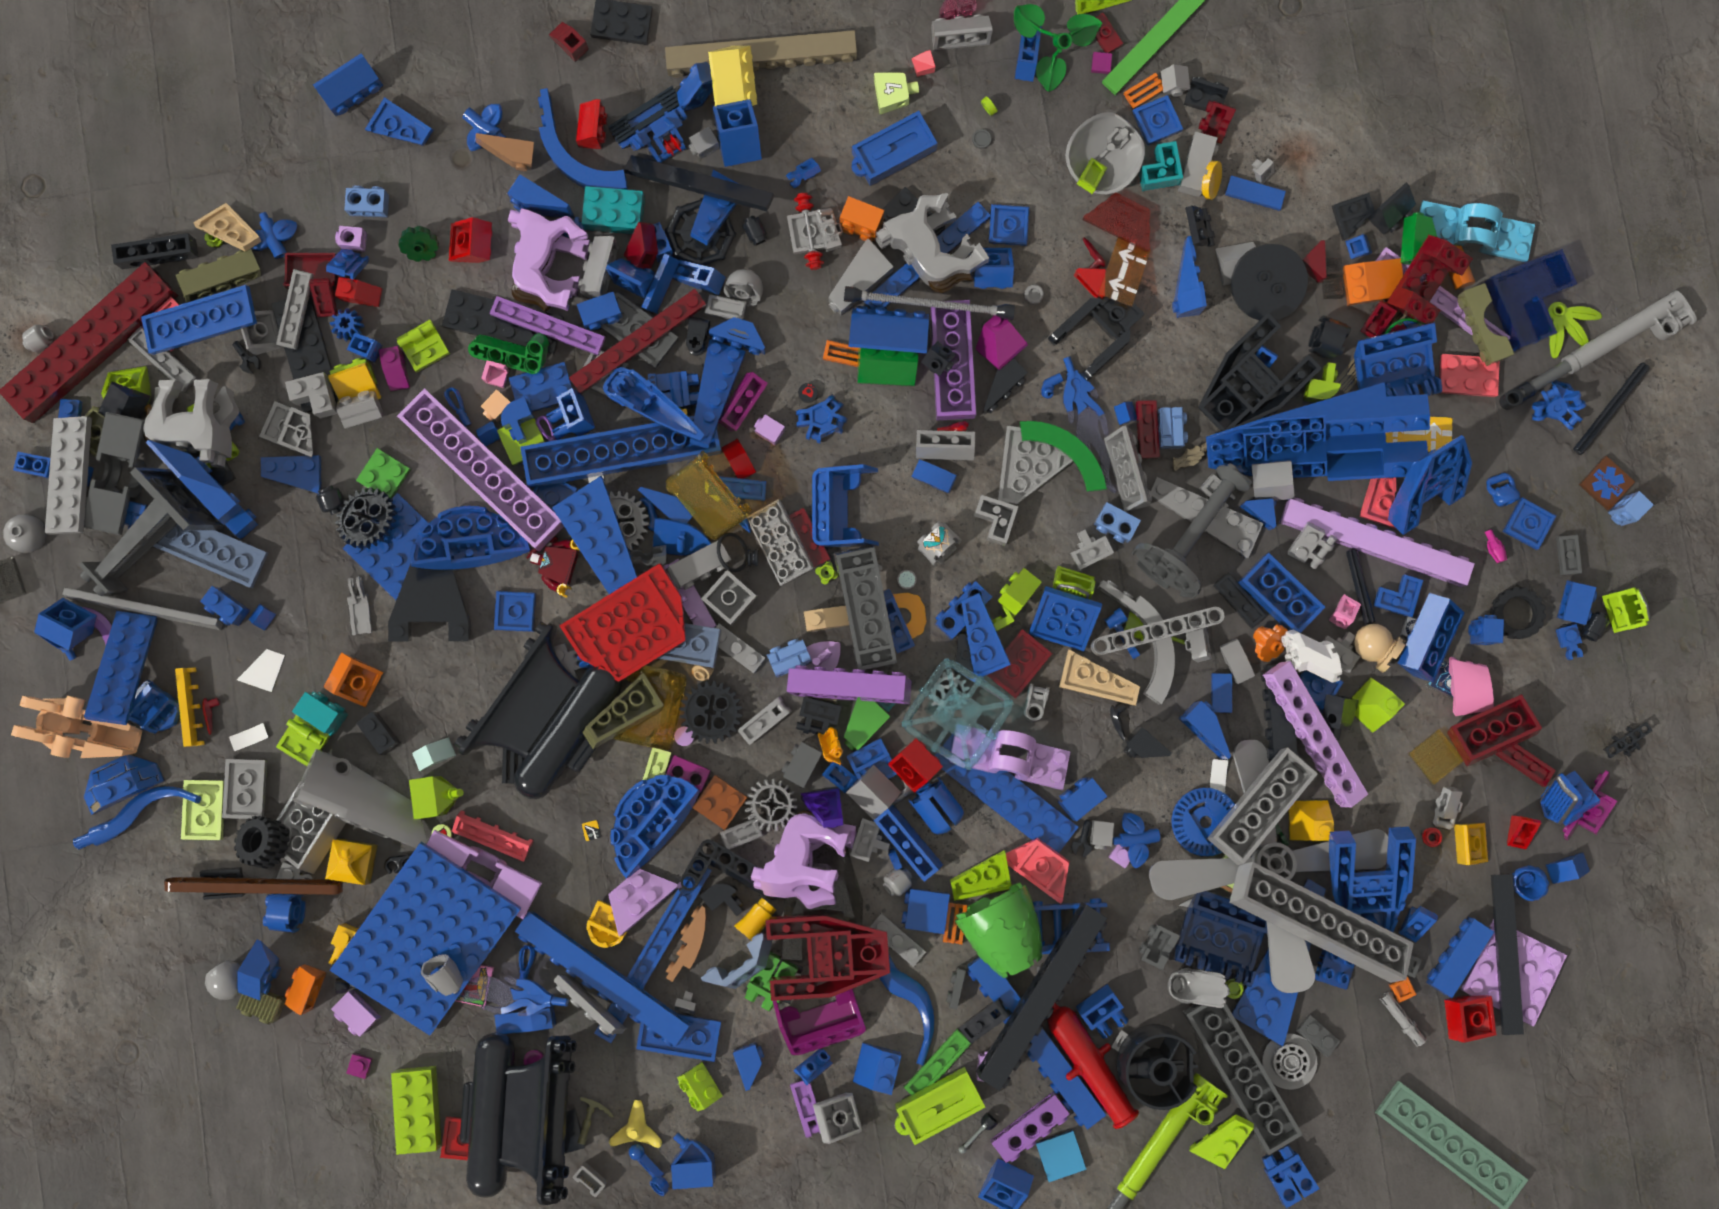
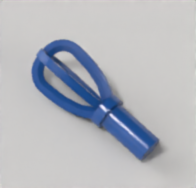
[444,387,471,427]
[518,945,535,988]

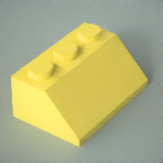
[708,46,757,106]

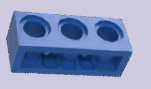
[935,581,992,640]

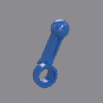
[629,1144,670,1196]

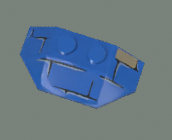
[84,755,165,815]

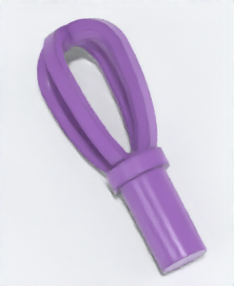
[536,416,557,442]

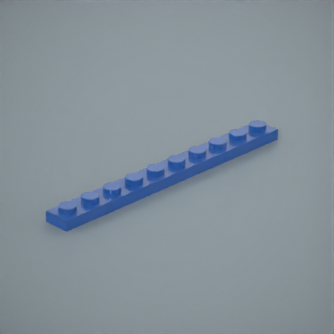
[594,863,712,1043]

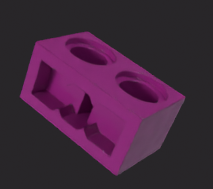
[666,755,712,792]

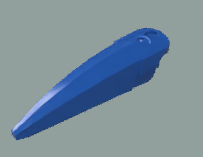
[603,367,705,441]

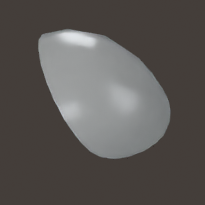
[1065,112,1145,195]

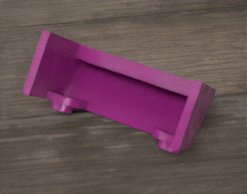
[773,989,866,1055]

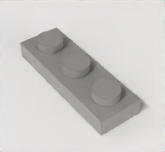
[715,623,766,673]
[870,913,926,967]

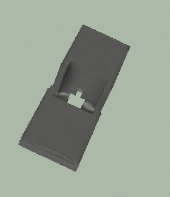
[84,412,146,535]

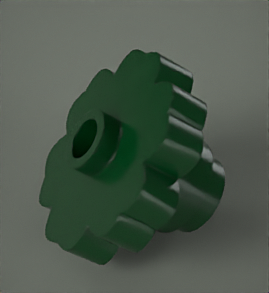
[398,226,439,262]

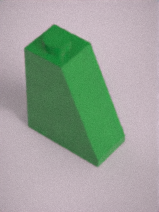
[1400,212,1437,265]

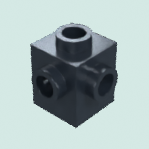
[921,341,956,376]

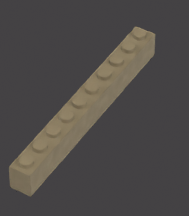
[665,30,857,78]

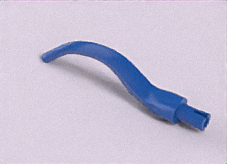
[73,786,201,850]
[879,954,934,1066]

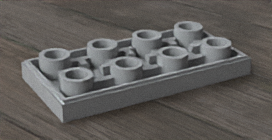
[747,499,815,586]
[554,975,627,1035]

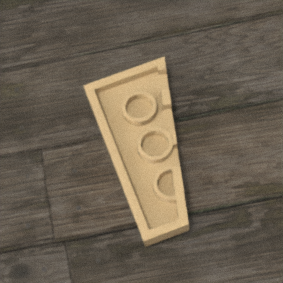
[1059,649,1140,706]

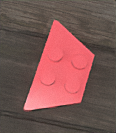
[1006,838,1070,904]

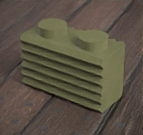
[236,991,287,1024]

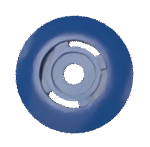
[1171,788,1235,856]

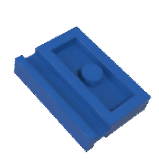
[326,249,369,279]

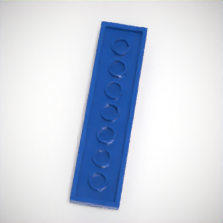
[935,731,1078,853]

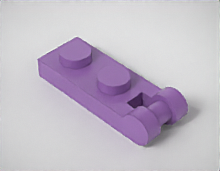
[790,1080,821,1138]

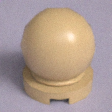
[1354,624,1406,673]

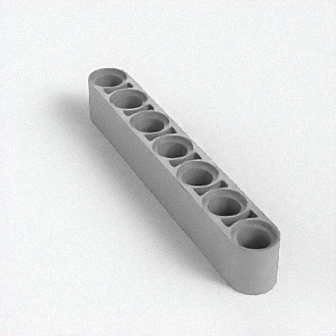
[1091,607,1225,656]

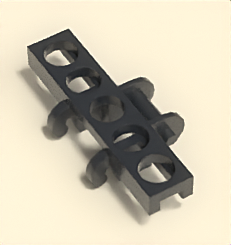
[1603,722,1653,758]

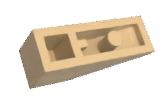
[804,606,849,632]

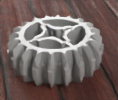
[744,778,798,832]

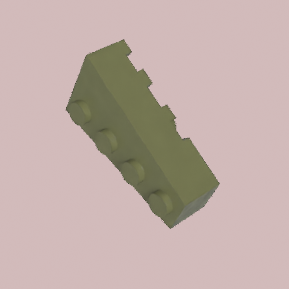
[176,249,261,303]
[583,673,664,749]

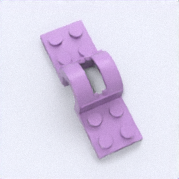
[949,724,1070,790]
[427,830,542,919]

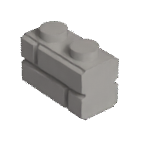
[336,391,383,429]

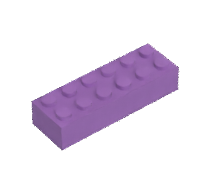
[930,300,976,420]
[787,665,912,704]

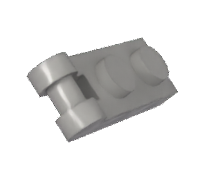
[738,696,792,745]

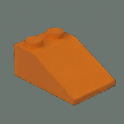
[1342,258,1403,306]

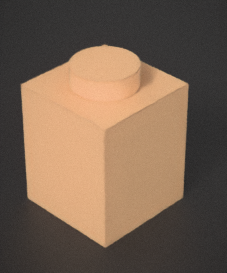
[481,389,510,423]

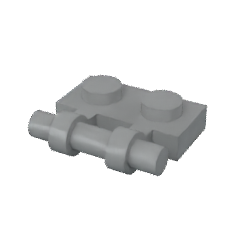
[1288,522,1337,569]

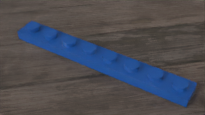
[864,202,991,310]

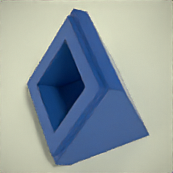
[1114,402,1137,425]
[476,421,501,447]
[248,604,276,630]

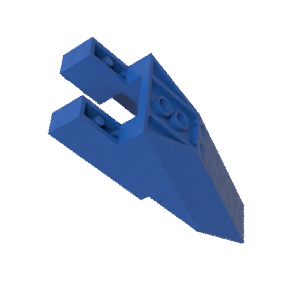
[1206,382,1430,481]

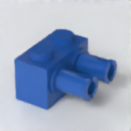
[546,388,595,440]
[1076,984,1129,1039]

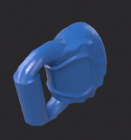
[1486,472,1520,507]

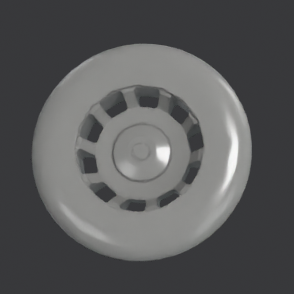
[1262,1034,1317,1090]

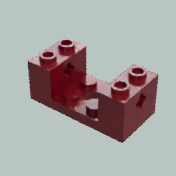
[1387,235,1473,325]

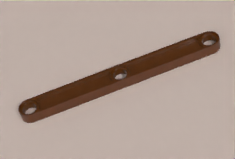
[164,877,343,895]

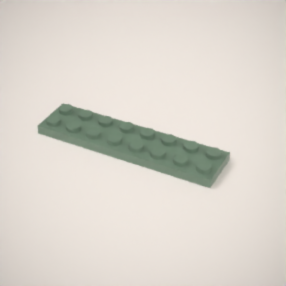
[1375,1081,1528,1209]

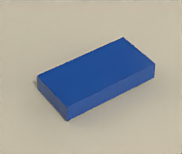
[1211,673,1232,713]

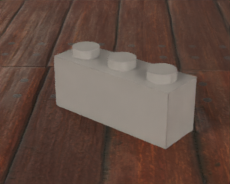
[1178,132,1219,197]
[916,430,975,460]
[667,541,731,590]

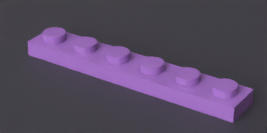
[490,296,606,356]

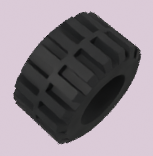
[234,816,289,869]

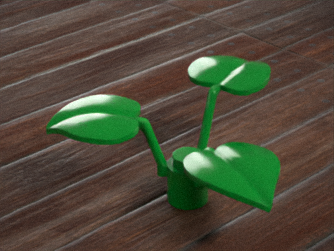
[1014,4,1102,92]

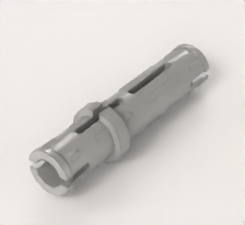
[1379,991,1427,1047]

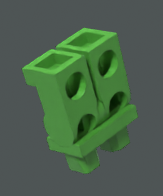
[745,951,799,1012]

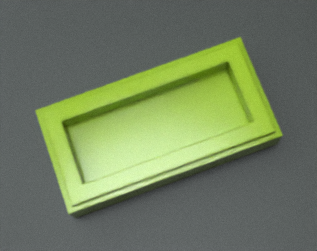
[1077,157,1107,194]

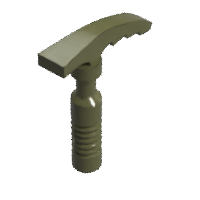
[577,1097,614,1145]

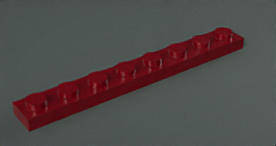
[569,289,707,394]

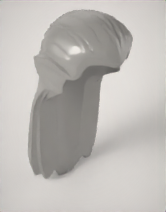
[1167,967,1230,1008]

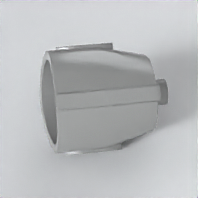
[421,954,463,996]

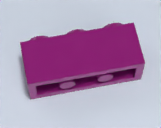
[719,372,768,431]

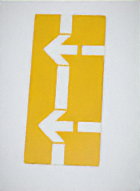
[1385,417,1452,452]

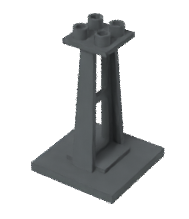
[80,467,225,596]

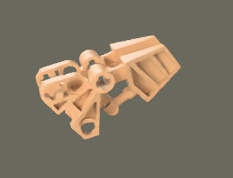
[11,696,142,758]

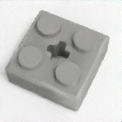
[813,1092,863,1144]

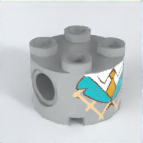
[917,521,962,567]

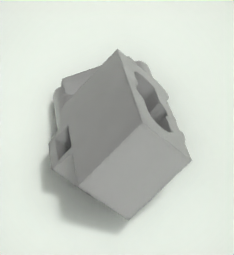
[816,208,843,252]
[1185,621,1212,663]
[1433,787,1463,830]

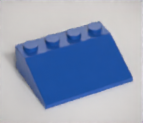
[849,306,929,353]

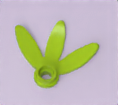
[1548,302,1602,358]

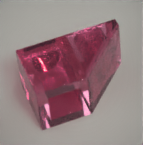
[939,0,977,20]

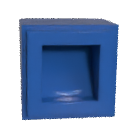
[1345,234,1372,259]

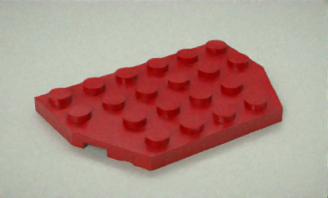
[559,563,686,682]

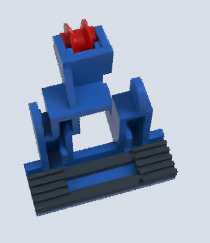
[608,86,687,163]

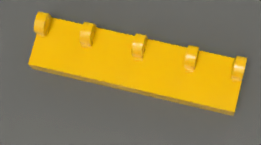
[175,667,205,747]

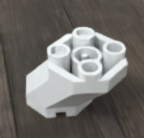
[1281,630,1342,683]

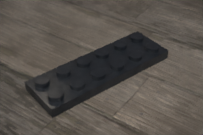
[442,289,564,355]
[272,294,339,413]

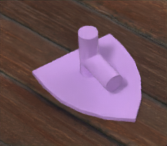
[806,641,840,671]

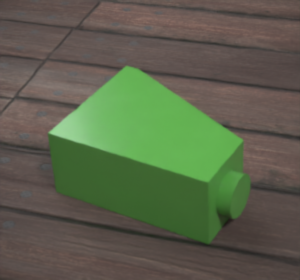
[844,697,890,751]

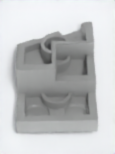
[259,401,313,457]

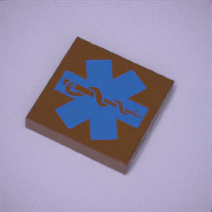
[1579,456,1635,511]

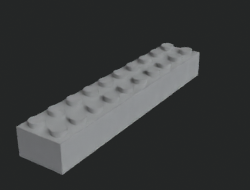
[1229,862,1414,983]

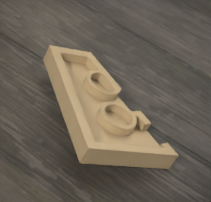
[194,203,261,251]

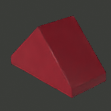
[1302,240,1327,283]
[1360,300,1398,337]

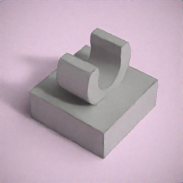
[1252,159,1274,184]
[674,991,696,1015]

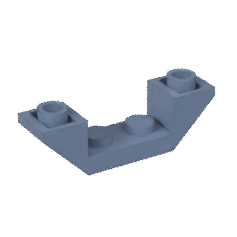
[701,933,773,989]

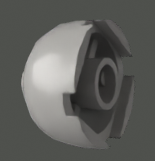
[724,269,763,306]
[3,514,47,554]

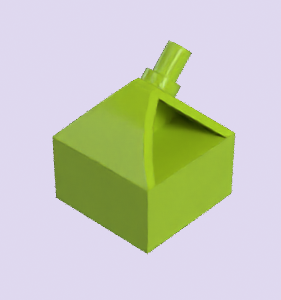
[409,776,464,819]

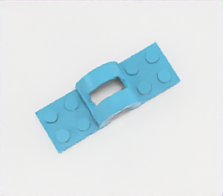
[1420,200,1535,262]

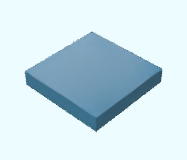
[1036,1130,1086,1182]

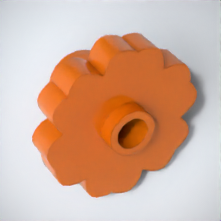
[1253,625,1288,662]

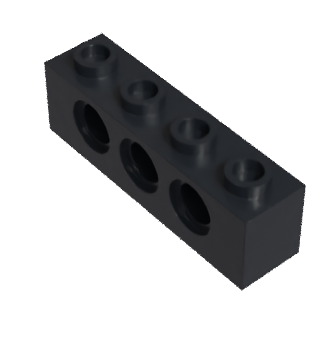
[111,233,199,270]

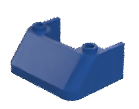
[812,464,879,547]

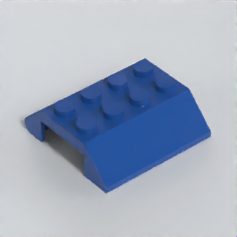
[1354,323,1442,397]

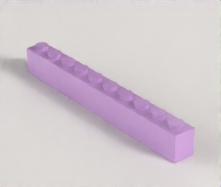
[1279,498,1475,587]

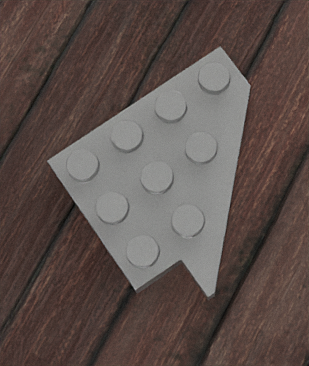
[998,426,1073,505]

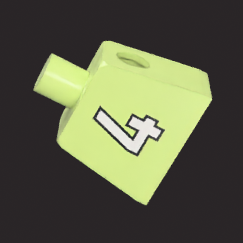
[874,73,919,114]

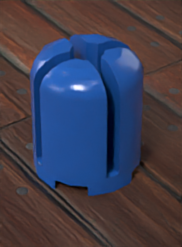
[909,777,964,834]

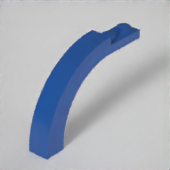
[538,88,628,190]

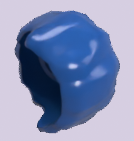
[1512,865,1549,901]

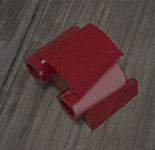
[1198,100,1236,144]

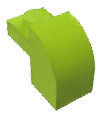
[1303,362,1341,403]

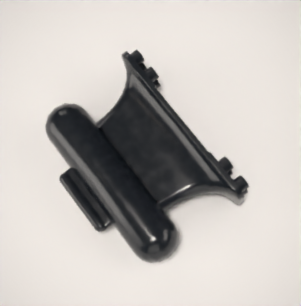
[454,621,622,799]
[460,1032,577,1205]

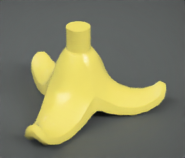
[609,1100,662,1148]

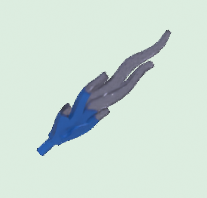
[1063,356,1116,493]
[457,976,569,1016]

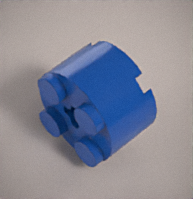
[263,894,306,933]

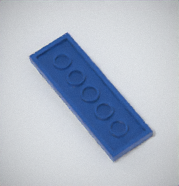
[141,285,257,355]
[84,611,158,725]

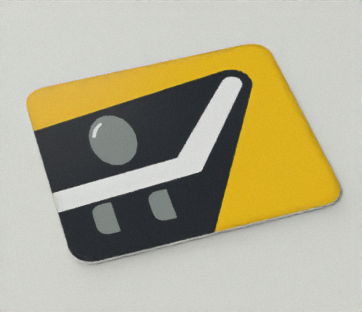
[582,820,601,841]

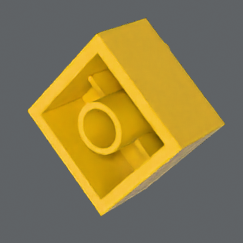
[325,838,378,885]

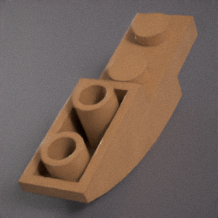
[666,904,707,982]

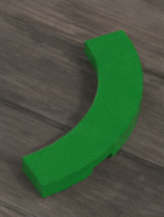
[1020,421,1107,492]

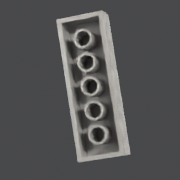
[1207,747,1318,865]

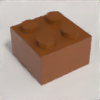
[693,775,748,830]

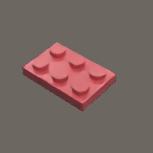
[1439,354,1500,397]

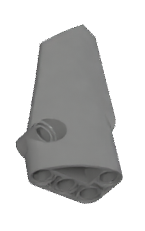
[292,749,427,848]

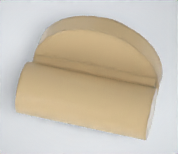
[692,665,714,681]

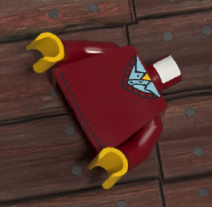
[530,539,580,598]

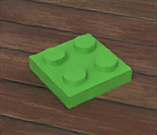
[356,448,411,499]

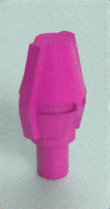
[1485,529,1507,563]

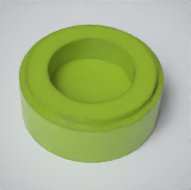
[981,96,998,116]

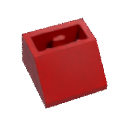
[576,99,608,150]

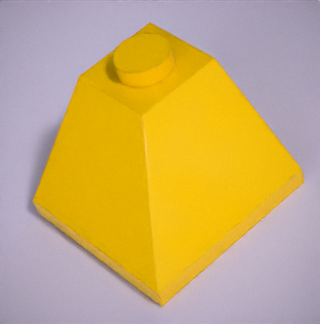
[1288,800,1334,841]

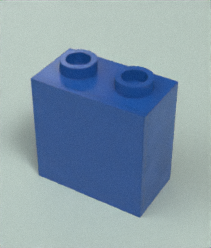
[901,888,950,934]

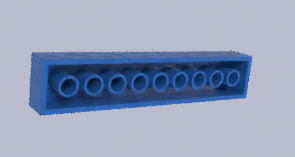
[520,416,721,488]

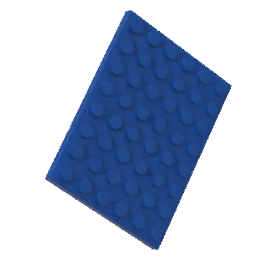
[329,841,521,1036]

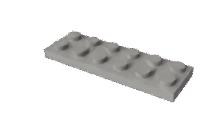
[45,416,92,535]

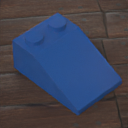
[507,174,574,219]
[606,258,655,299]
[1178,701,1231,759]

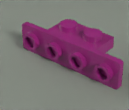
[1563,770,1618,840]

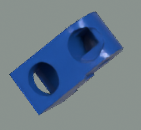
[653,222,673,263]

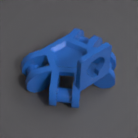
[1532,380,1586,431]
[796,394,847,444]

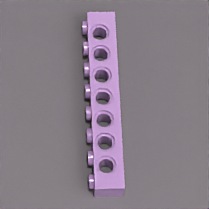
[1263,661,1368,807]

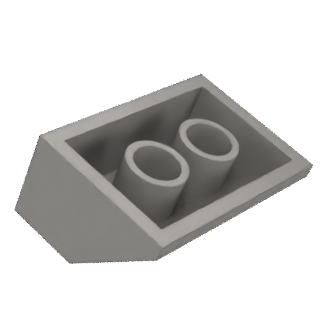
[931,14,993,50]
[578,236,619,299]

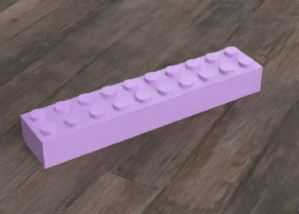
[397,388,564,552]

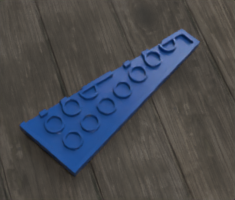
[1231,879,1326,1046]

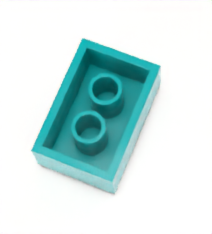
[582,186,645,234]

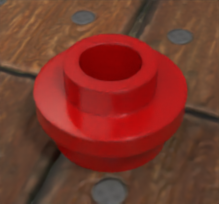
[1422,827,1442,847]

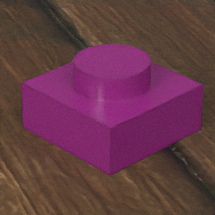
[346,1053,373,1079]

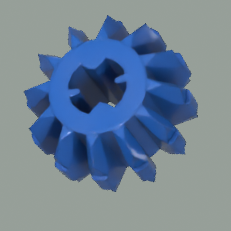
[330,308,364,342]

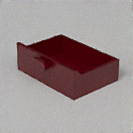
[283,253,339,290]

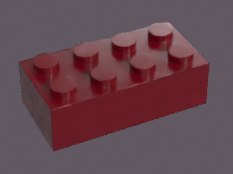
[1447,694,1542,767]

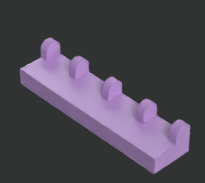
[663,559,717,628]

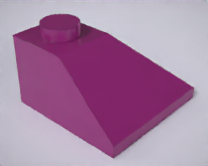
[975,315,1028,370]

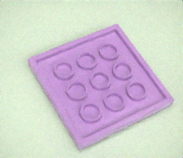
[1461,919,1567,1026]

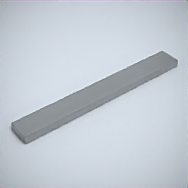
[62,588,223,631]

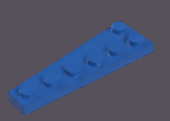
[690,340,746,449]

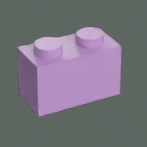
[331,989,381,1037]

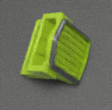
[1052,566,1095,599]
[1602,587,1651,633]

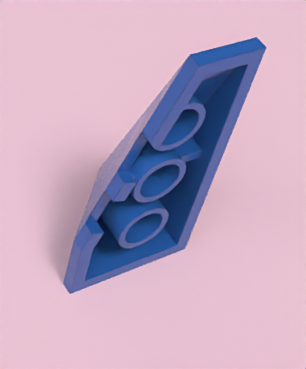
[1172,236,1207,318]

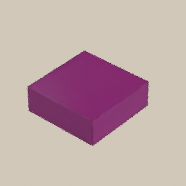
[1091,52,1112,74]

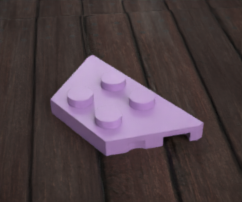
[608,869,678,937]

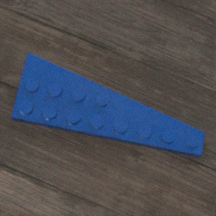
[552,476,637,594]

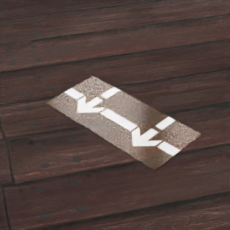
[1099,237,1151,306]

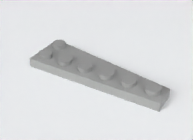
[1150,477,1263,559]

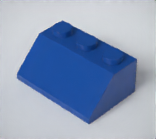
[313,53,384,116]

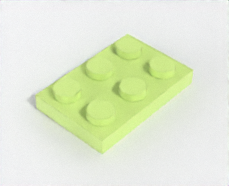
[181,780,224,840]

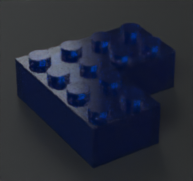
[1484,249,1577,352]

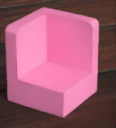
[482,360,510,388]

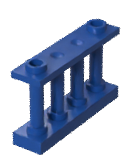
[1033,898,1110,954]

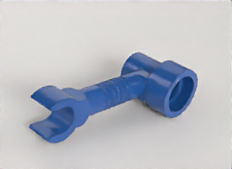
[1104,608,1140,659]

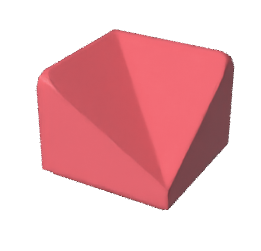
[912,50,935,77]

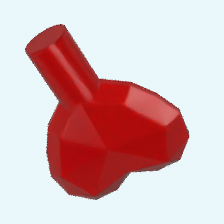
[937,421,969,431]

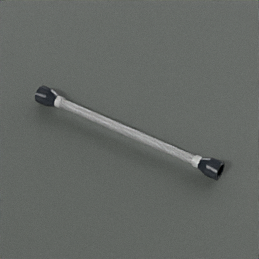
[844,286,1015,320]

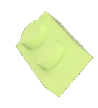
[643,747,672,780]

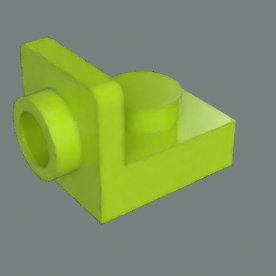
[992,606,1015,631]

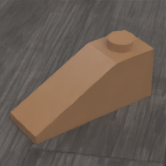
[476,133,534,171]

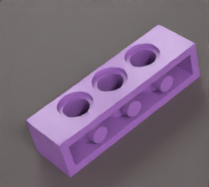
[990,1092,1069,1163]

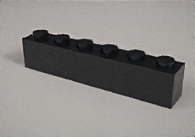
[1261,665,1298,762]

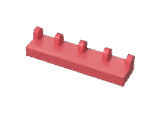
[452,810,534,862]

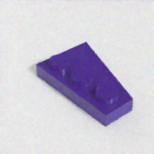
[800,788,844,828]

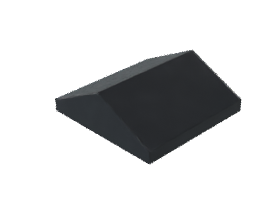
[98,381,151,419]

